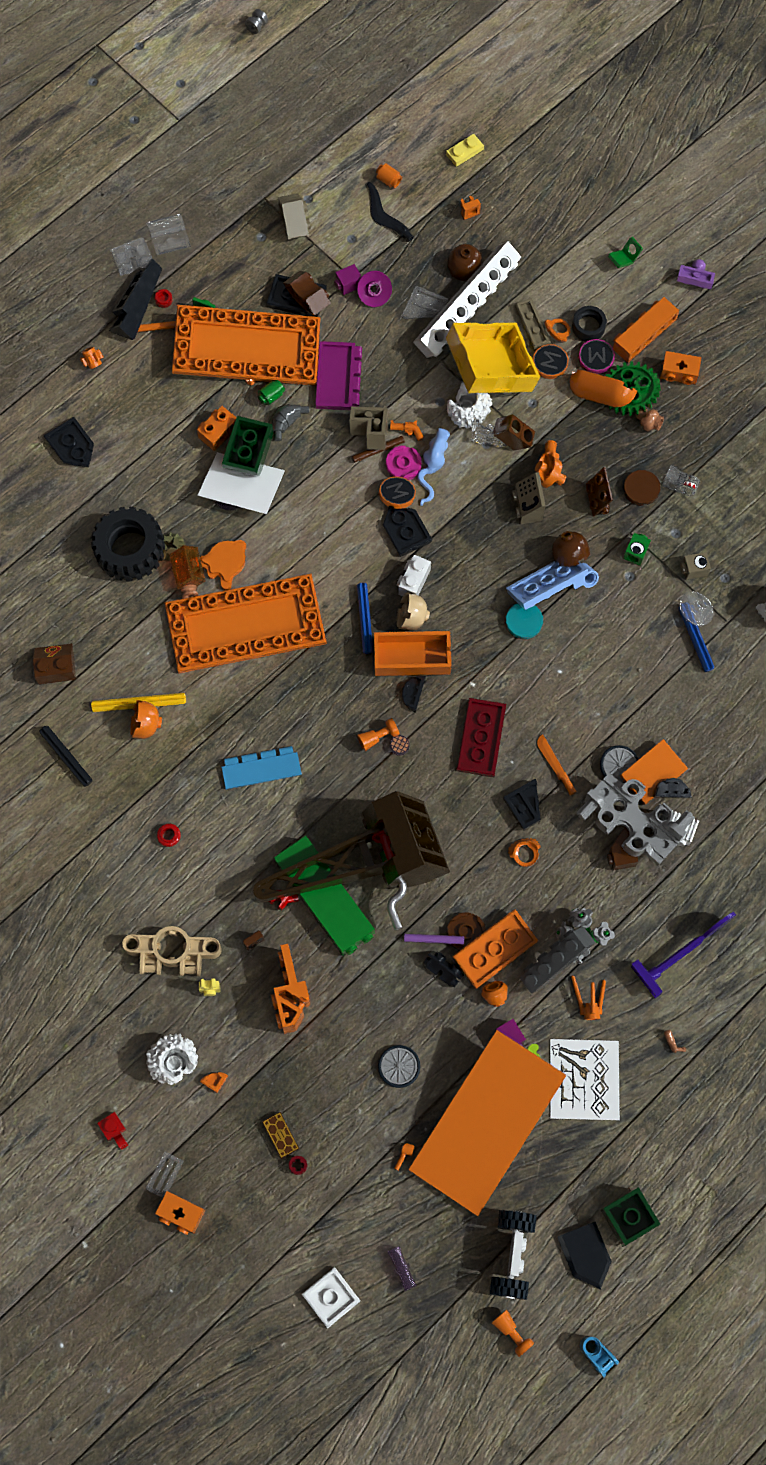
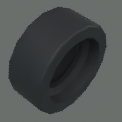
[572,306,607,342]

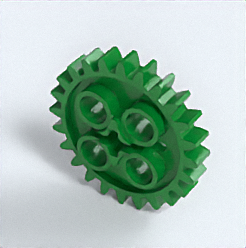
[605,361,661,416]

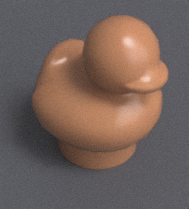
[636,409,664,431]

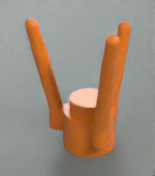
[571,976,606,1020]

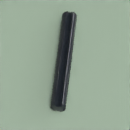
[39,726,93,787]

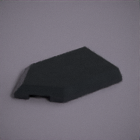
[44,417,94,467]
[383,506,432,556]
[557,1221,612,1290]

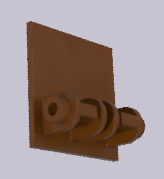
[586,467,613,517]

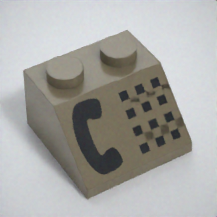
[512,472,545,524]

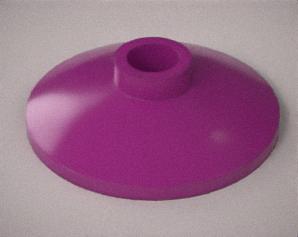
[357,271,392,307]

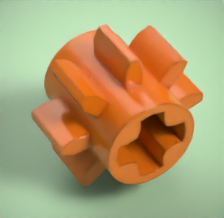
[80,347,104,369]

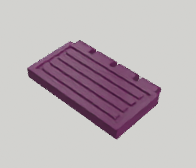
[316,341,362,410]

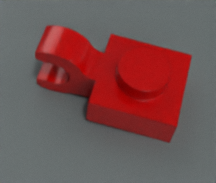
[97,1112,129,1150]

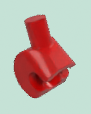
[269,890,299,910]

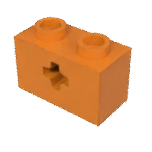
[660,351,701,385]
[155,1191,205,1235]

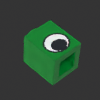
[623,533,651,566]

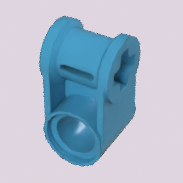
[580,1336,619,1378]

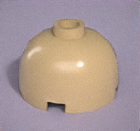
[397,592,430,631]

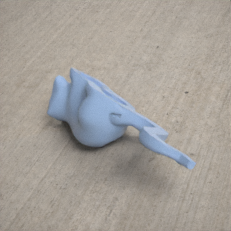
[417,428,450,506]

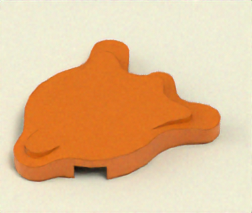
[195,540,246,590]

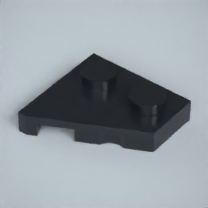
[503,779,541,831]

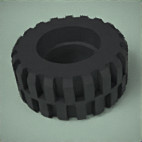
[91,507,165,581]

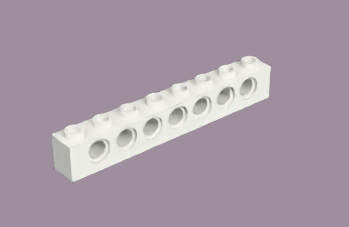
[413,241,521,358]

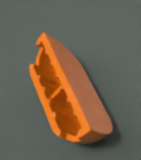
[569,370,637,407]

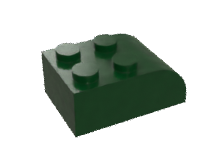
[222,416,273,476]

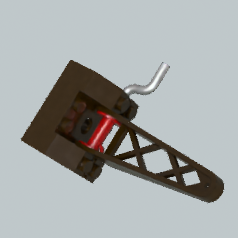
[253,791,450,930]

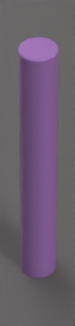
[404,934,464,944]

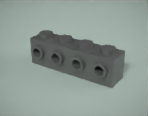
[520,927,596,994]

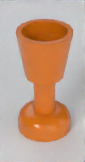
[357,718,400,752]
[491,1309,534,1357]

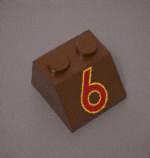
[33,643,76,685]

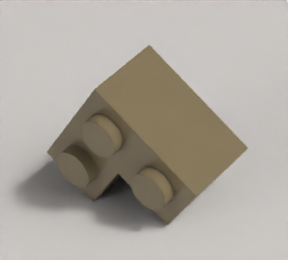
[277,193,311,239]
[350,407,388,450]

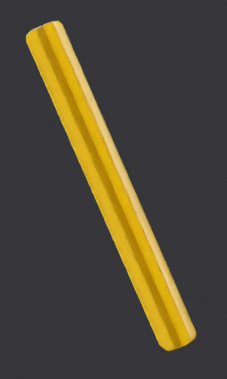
[91,693,186,712]

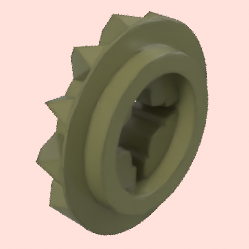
[163,532,185,561]

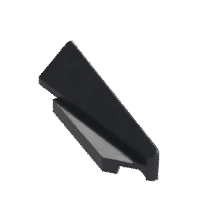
[109,259,162,340]

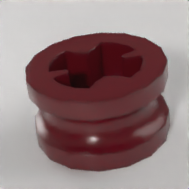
[289,1156,307,1175]

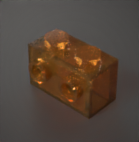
[169,545,205,589]

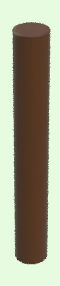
[352,436,405,463]

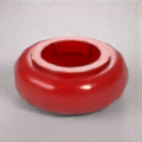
[157,823,181,847]

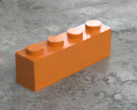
[613,297,679,363]

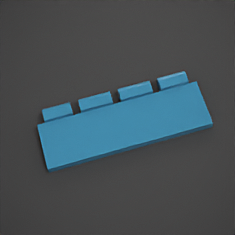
[222,746,302,790]

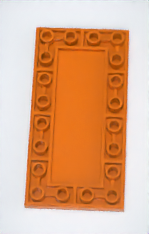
[172,305,320,386]
[164,574,327,674]
[409,1030,566,1216]

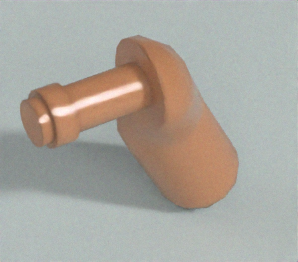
[664,1030,686,1053]

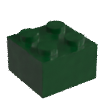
[601,1187,661,1247]

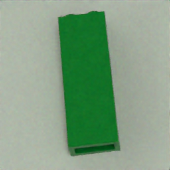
[274,836,375,956]

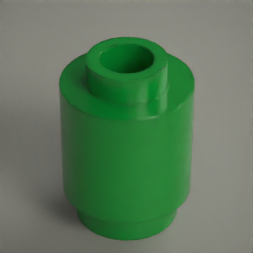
[258,380,285,406]

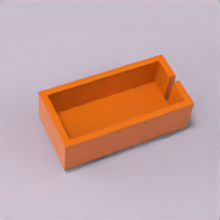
[374,631,451,676]

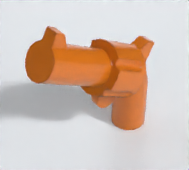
[390,420,424,441]

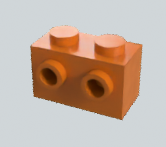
[197,406,236,451]

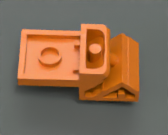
[271,944,310,1034]

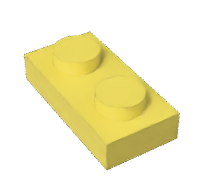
[446,134,484,167]

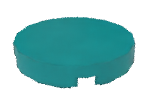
[506,604,543,639]

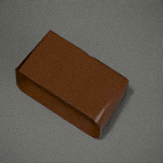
[493,414,535,451]

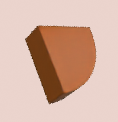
[200,1072,228,1093]

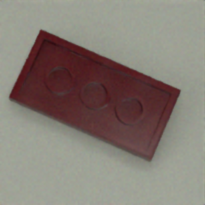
[456,698,506,778]

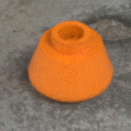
[481,981,508,1007]

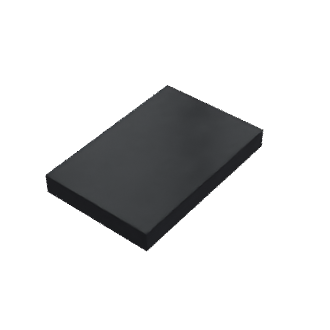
[266,274,327,317]

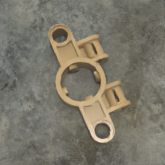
[122,926,222,977]

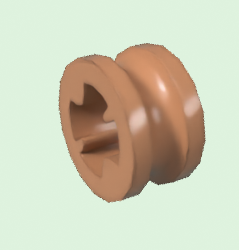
[180,585,199,599]

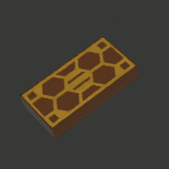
[262,1112,299,1159]

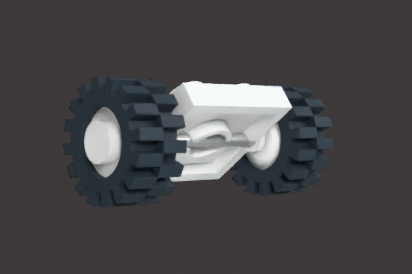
[490,1210,537,1300]

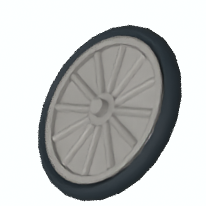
[600,745,639,783]
[378,1045,420,1088]

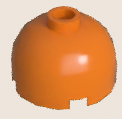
[130,700,162,739]

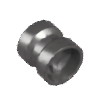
[245,9,268,34]

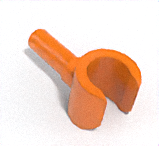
[394,1143,414,1171]

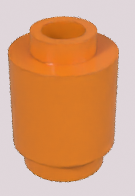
[376,163,402,188]

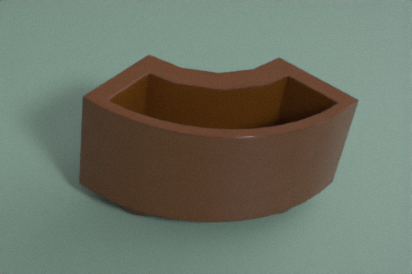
[283,271,331,315]

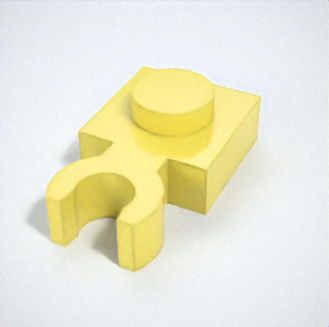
[199,979,220,996]

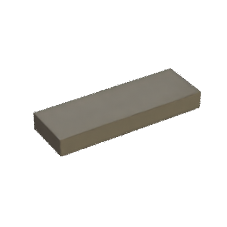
[515,298,551,351]

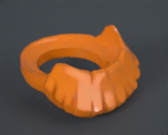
[544,319,570,342]
[508,838,541,867]

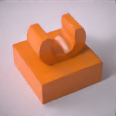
[461,196,481,220]

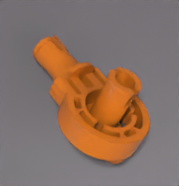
[535,440,566,488]

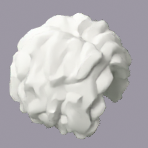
[447,382,492,428]
[146,1034,198,1085]

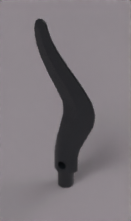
[367,182,414,241]

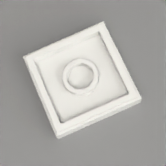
[302,1267,360,1328]

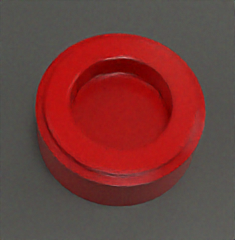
[154,289,173,308]

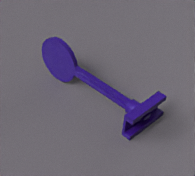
[631,912,736,998]

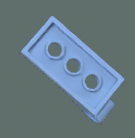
[506,561,599,610]

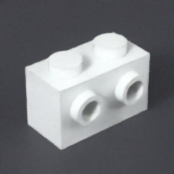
[397,555,431,596]

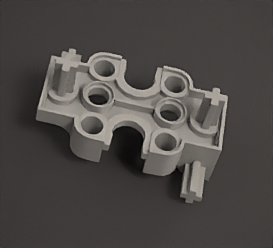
[576,773,695,866]

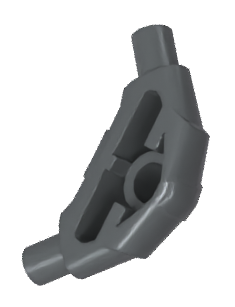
[272,404,309,441]

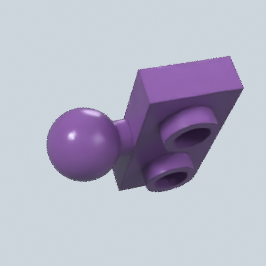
[677,259,715,289]

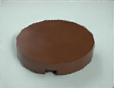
[624,470,661,506]
[446,912,486,951]

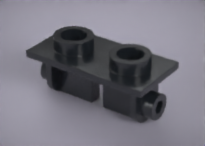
[423,951,465,988]

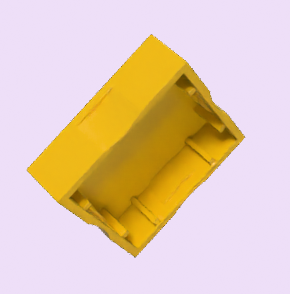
[446,323,540,393]

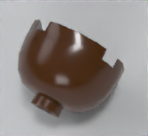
[447,244,483,281]
[552,531,590,567]

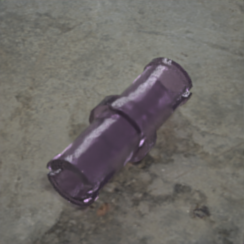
[388,1246,417,1291]

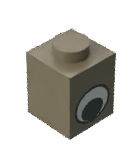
[680,552,711,580]

